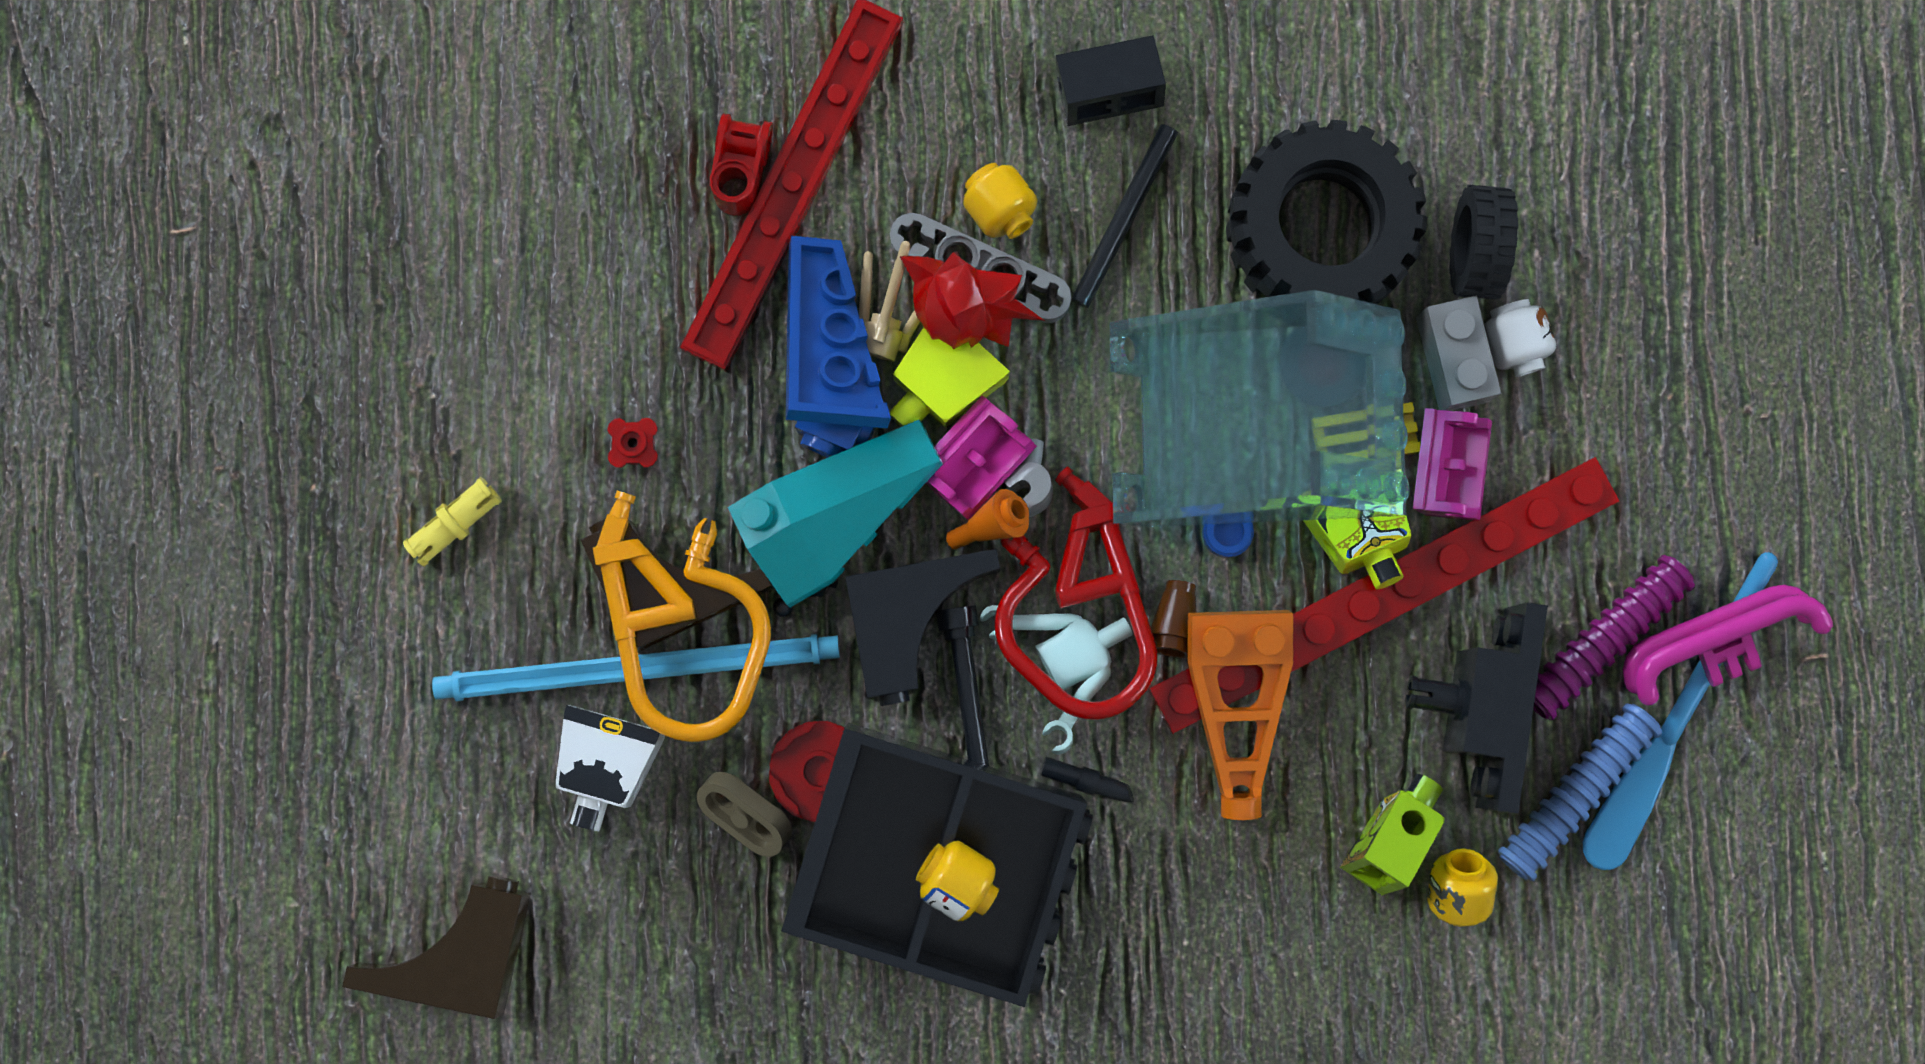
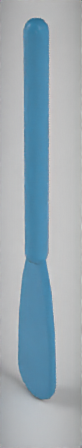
[1582,552,1778,870]

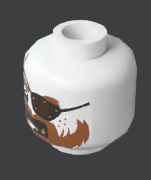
[1484,299,1556,377]

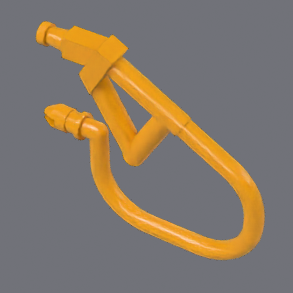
[592,490,771,742]

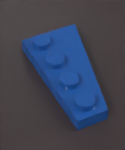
[786,236,891,428]

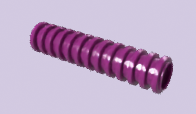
[1533,555,1695,720]

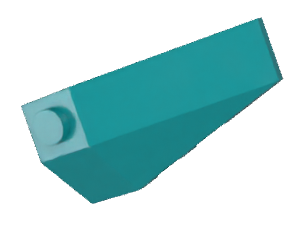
[728,420,943,608]

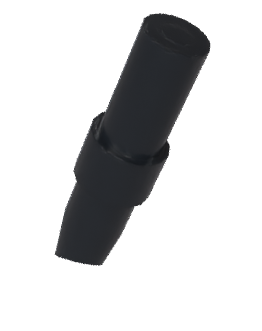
[1040,756,1134,803]

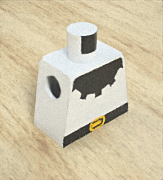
[556,705,665,832]

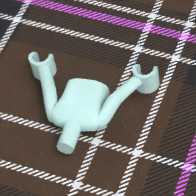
[980,605,1133,755]

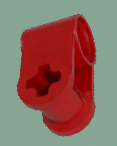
[710,113,773,216]

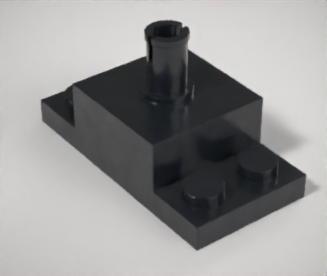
[1405,602,1548,814]

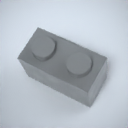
[1416,295,1501,411]

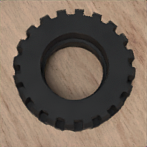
[1226,119,1428,321]

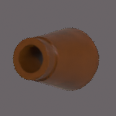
[1151,580,1196,658]

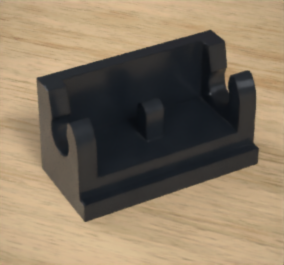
[1056,35,1166,126]

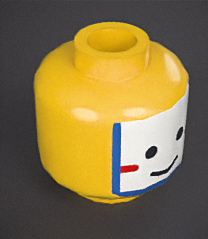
[916,841,999,921]

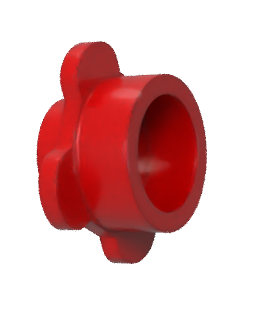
[607,418,658,468]

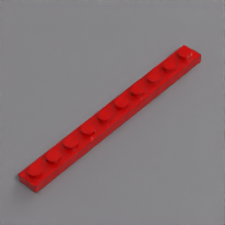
[1148,457,1619,734]

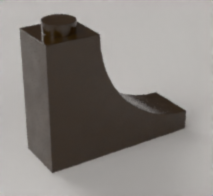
[580,518,775,653]
[342,876,531,1019]

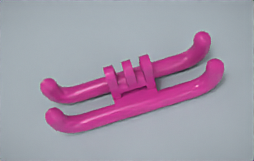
[1622,584,1833,706]

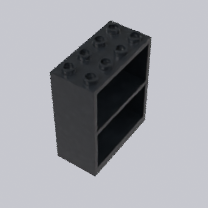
[781,723,1093,1007]

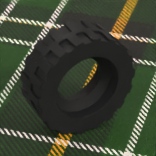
[1449,185,1518,300]

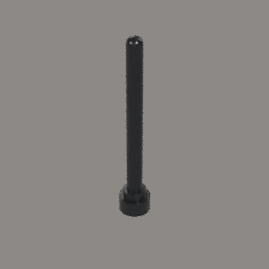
[936,605,989,766]

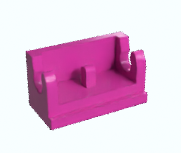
[926,395,1037,520]
[1413,408,1492,520]

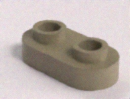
[697,772,792,857]

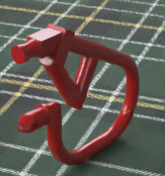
[995,466,1157,720]

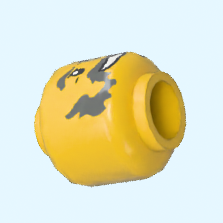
[1427,848,1498,927]

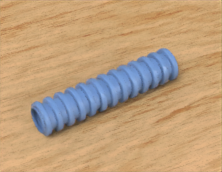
[1498,703,1662,881]

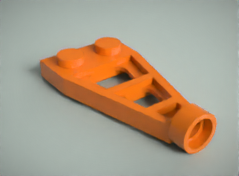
[1188,610,1293,820]

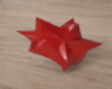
[900,252,1045,349]

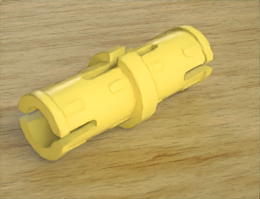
[403,477,502,567]

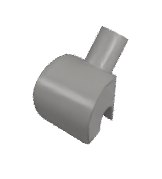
[1004,439,1053,517]

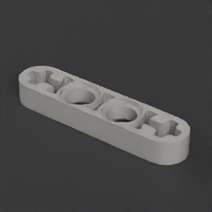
[890,213,1071,323]

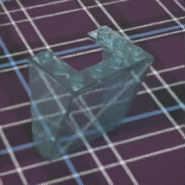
[1110,290,1409,527]

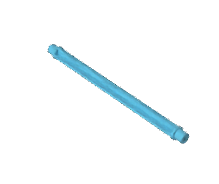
[432,634,840,701]

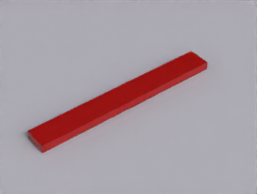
[680,0,904,372]

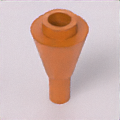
[946,489,1029,550]

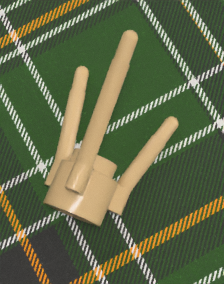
[859,241,920,362]

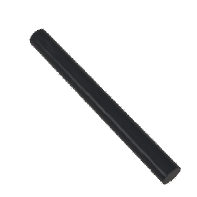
[1071,124,1178,308]

